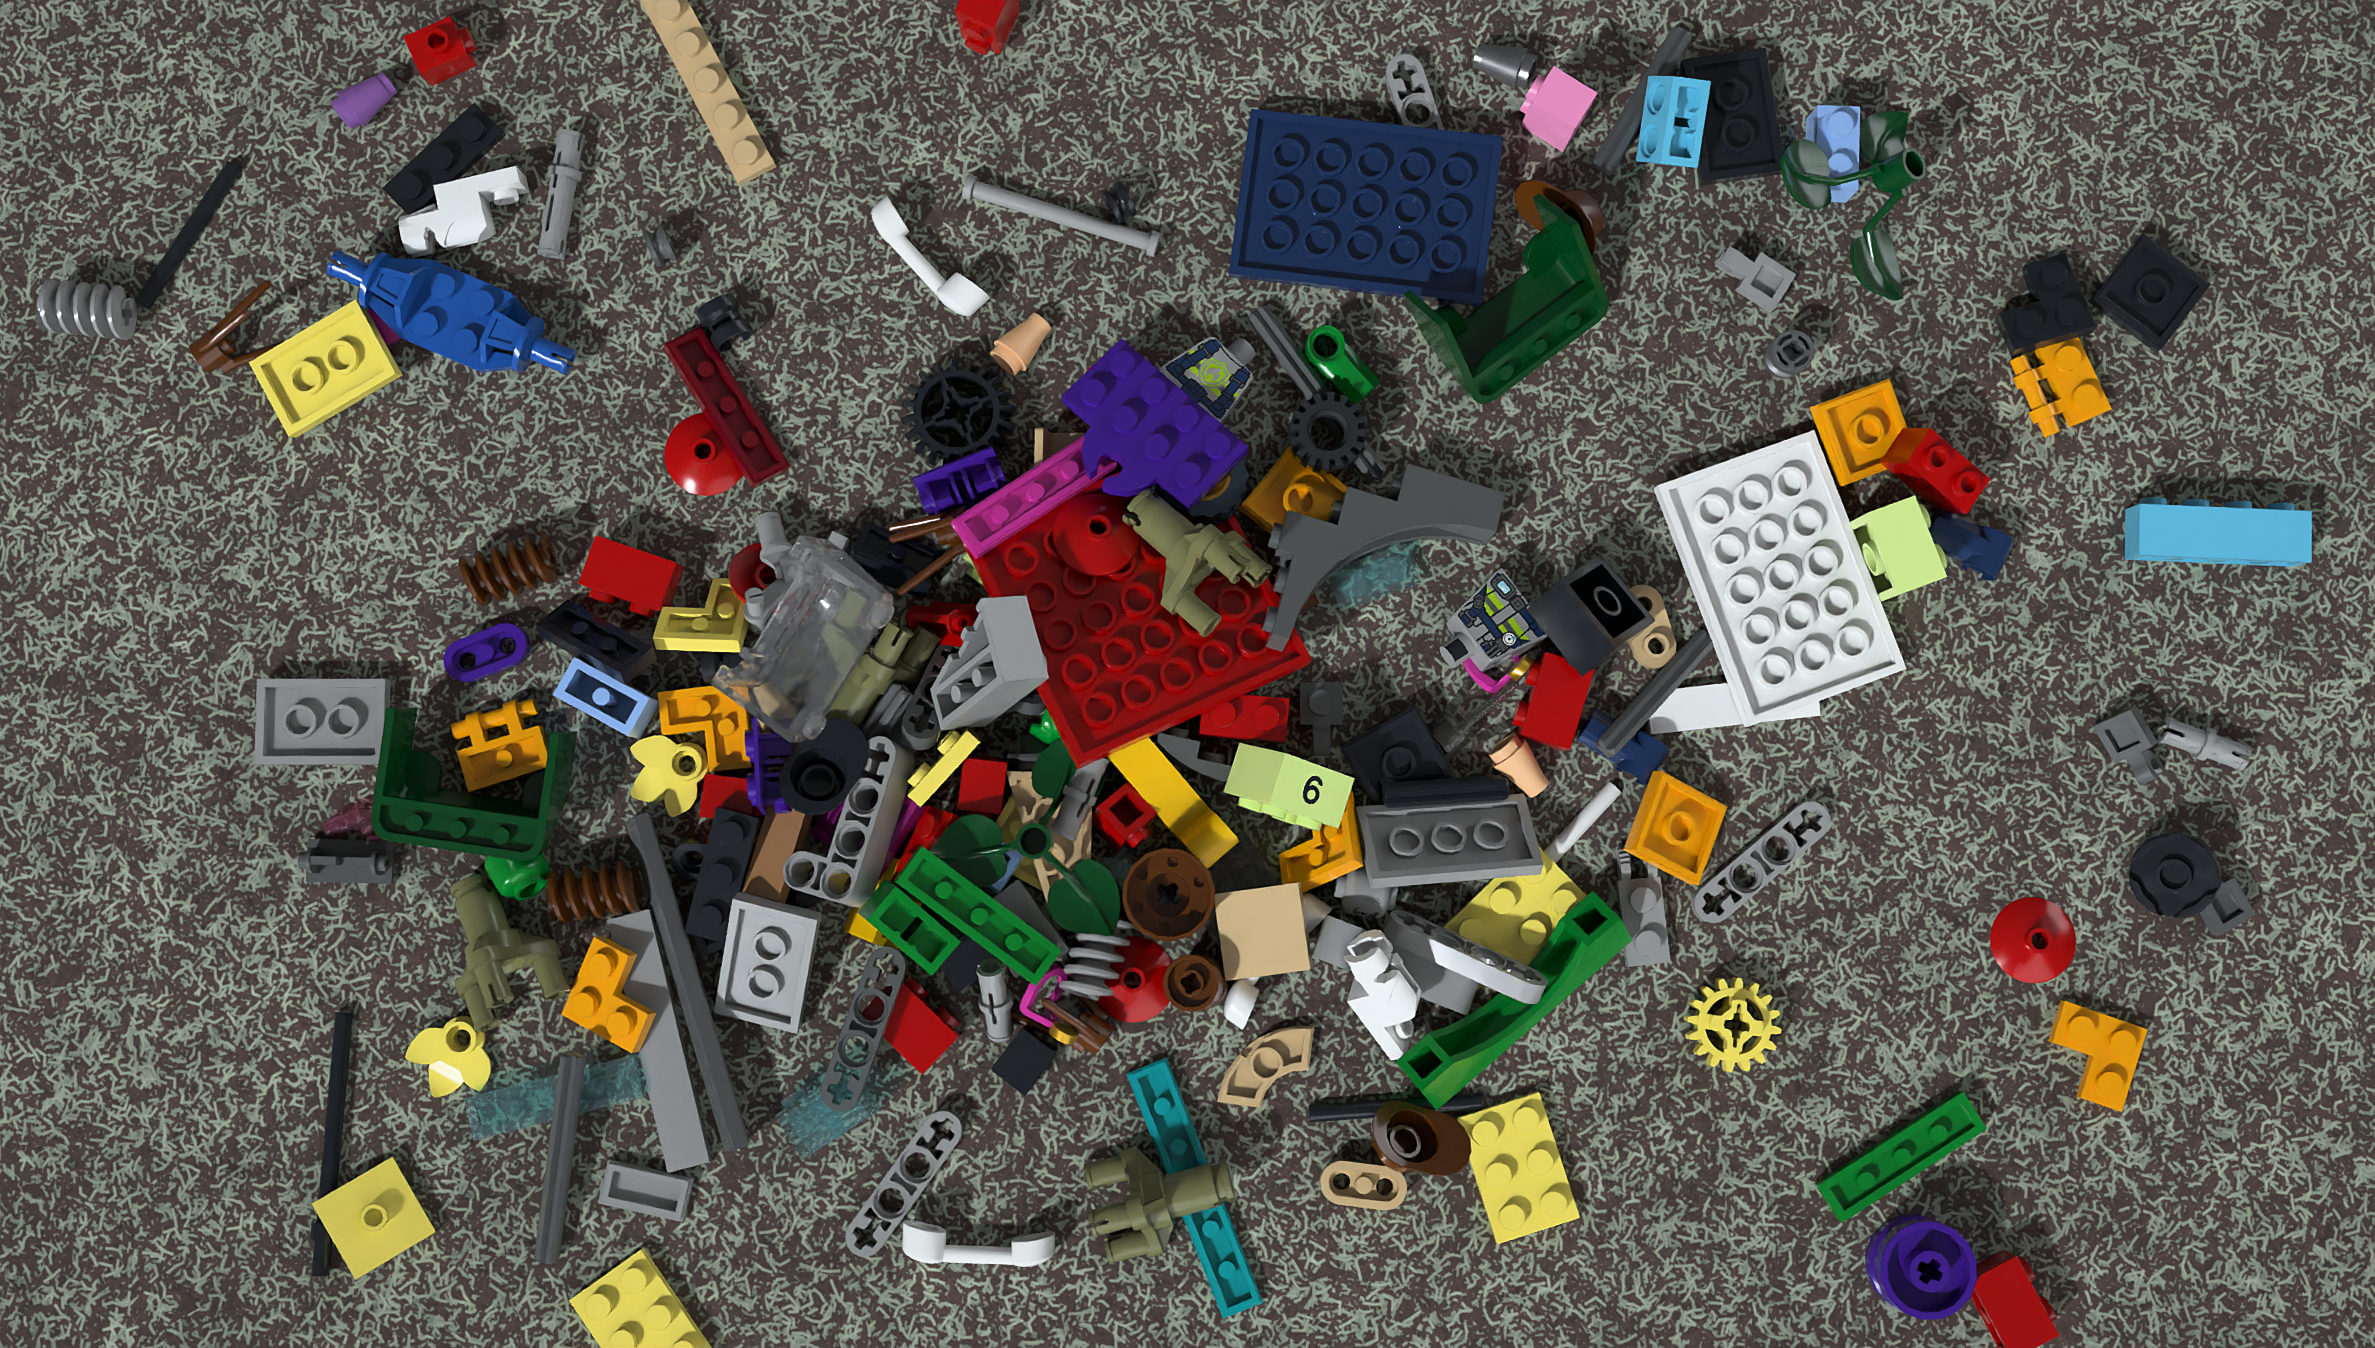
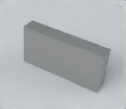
[598,1159,694,1222]

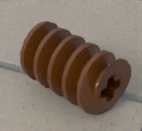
[459,530,558,606]
[546,860,643,924]

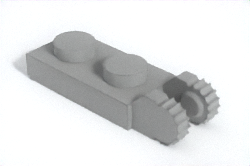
[1615,845,1671,967]

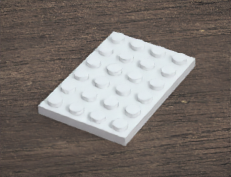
[1654,430,1907,727]

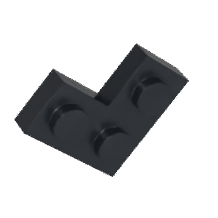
[1996,253,2097,357]

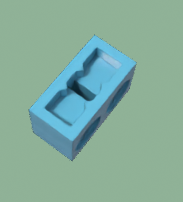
[1636,76,1711,168]

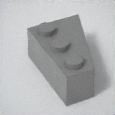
[930,596,1049,730]

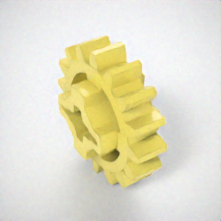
[1684,977,1782,1072]

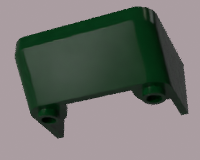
[1403,193,1608,404]
[370,706,578,861]

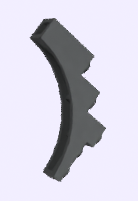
[1262,463,1506,652]

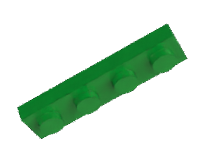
[894,846,1062,986]
[1814,1090,1987,1223]

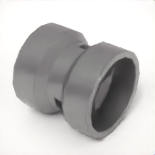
[1763,330,1814,379]

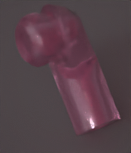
[322,804,381,841]

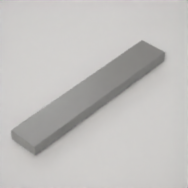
[607,909,712,1173]

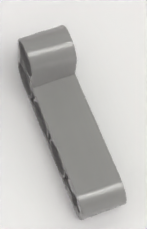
[783,736,915,907]
[1311,915,1479,1015]

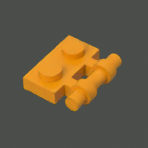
[2009,337,2112,438]
[451,698,549,793]

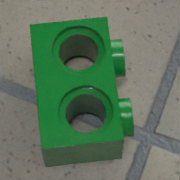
[857,879,961,975]

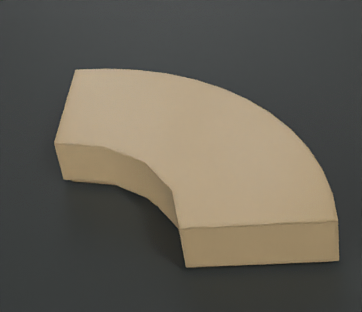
[1217,1026,1314,1108]

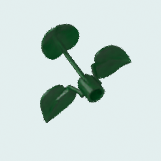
[1780,111,1926,301]
[929,737,1121,936]

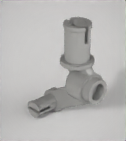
[743,512,815,634]

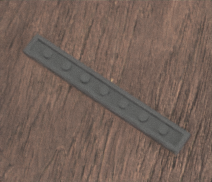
[625,812,750,1152]

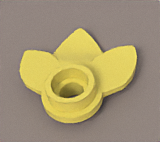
[630,735,709,817]
[405,1016,491,1098]

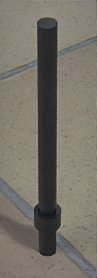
[310,1012,353,1276]

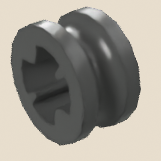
[642,224,678,267]

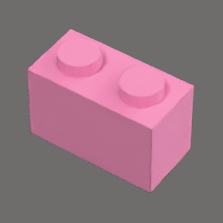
[1520,66,1597,152]

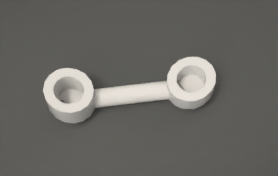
[871,195,990,316]
[1224,893,1333,1030]
[902,1220,1055,1267]

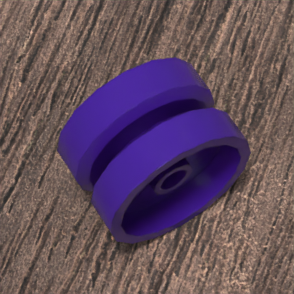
[1865,1214,1977,1320]

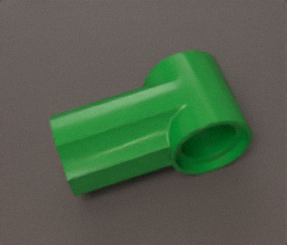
[1304,325,1381,405]

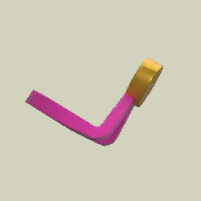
[1463,654,1534,694]
[1019,963,1078,1045]

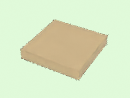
[1214,882,1313,981]

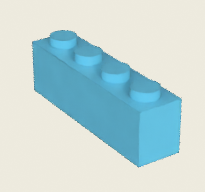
[2125,497,2312,567]

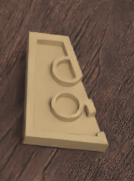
[1006,771,1092,903]

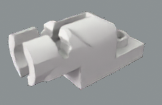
[398,166,530,258]
[1344,929,1421,1061]

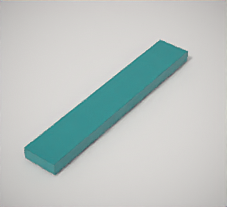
[1126,1057,1263,1319]

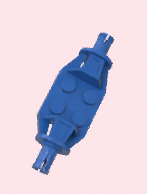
[327,250,576,375]

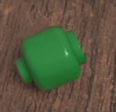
[484,854,550,901]

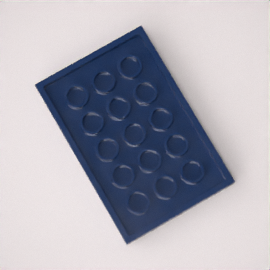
[1229,109,1503,307]

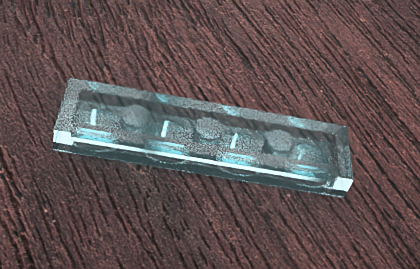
[464,1054,647,1141]

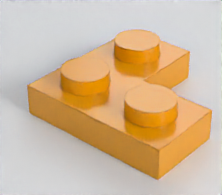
[657,682,755,773]
[1279,791,1364,893]
[561,935,657,1053]
[2048,1000,2148,1112]

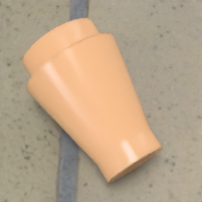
[990,313,1051,376]
[1488,733,1550,798]

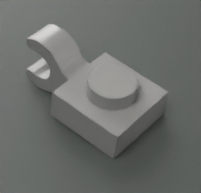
[1714,246,1796,313]

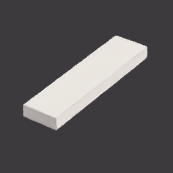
[1647,683,1821,735]

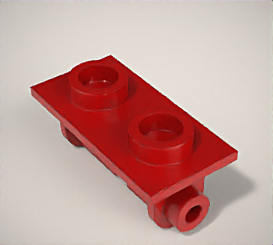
[905,601,980,647]

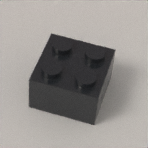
[1527,555,1655,677]

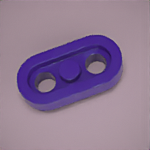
[443,623,531,683]

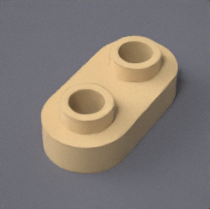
[1629,585,1676,669]
[1320,1159,1407,1210]

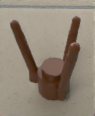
[189,280,281,374]
[888,506,968,595]
[1011,961,1114,1055]

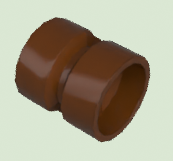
[1163,954,1231,1012]

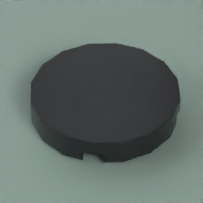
[2129,832,2222,918]

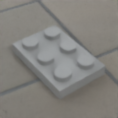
[254,679,391,765]
[714,892,822,1034]

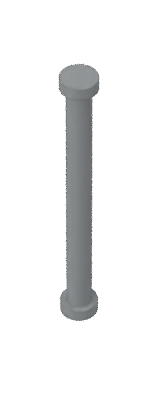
[962,174,1162,257]

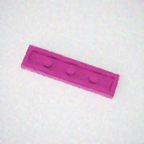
[951,435,1117,559]

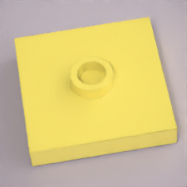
[312,1157,436,1280]

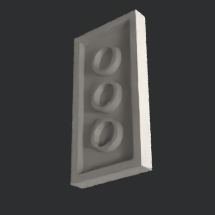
[1356,794,1543,889]

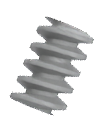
[35,279,138,340]
[1058,914,1135,1001]

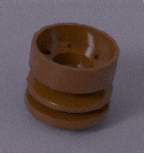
[1122,848,1215,941]

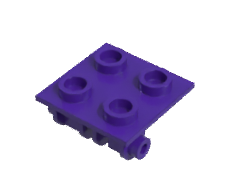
[912,446,1008,515]
[745,717,793,816]

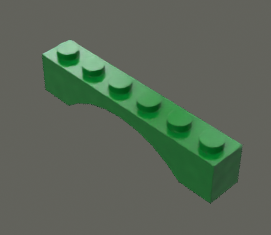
[1396,891,1632,1110]

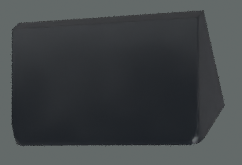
[846,520,944,599]

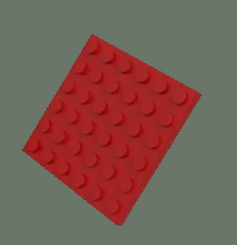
[963,471,1312,770]

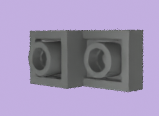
[1149,727,1232,782]

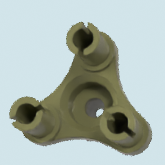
[1122,488,1273,637]
[813,588,943,729]
[449,873,571,1033]
[1084,1146,1236,1265]

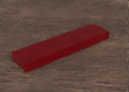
[663,326,791,489]

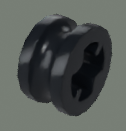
[1101,181,1137,224]

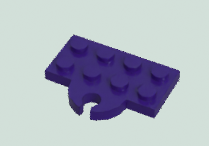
[1062,338,1248,512]

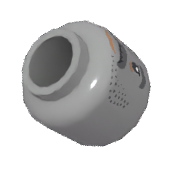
[1333,860,1398,919]

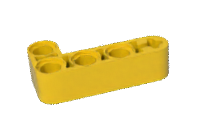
[1106,737,1239,869]

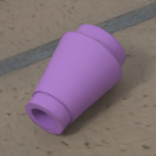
[330,72,397,130]

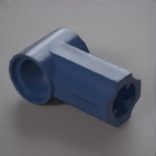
[1928,508,2015,581]
[1576,709,1669,786]

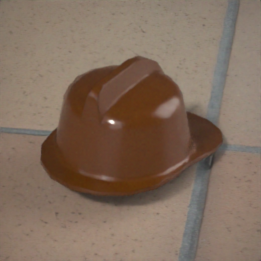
[1515,179,1608,256]
[1371,1101,1472,1176]

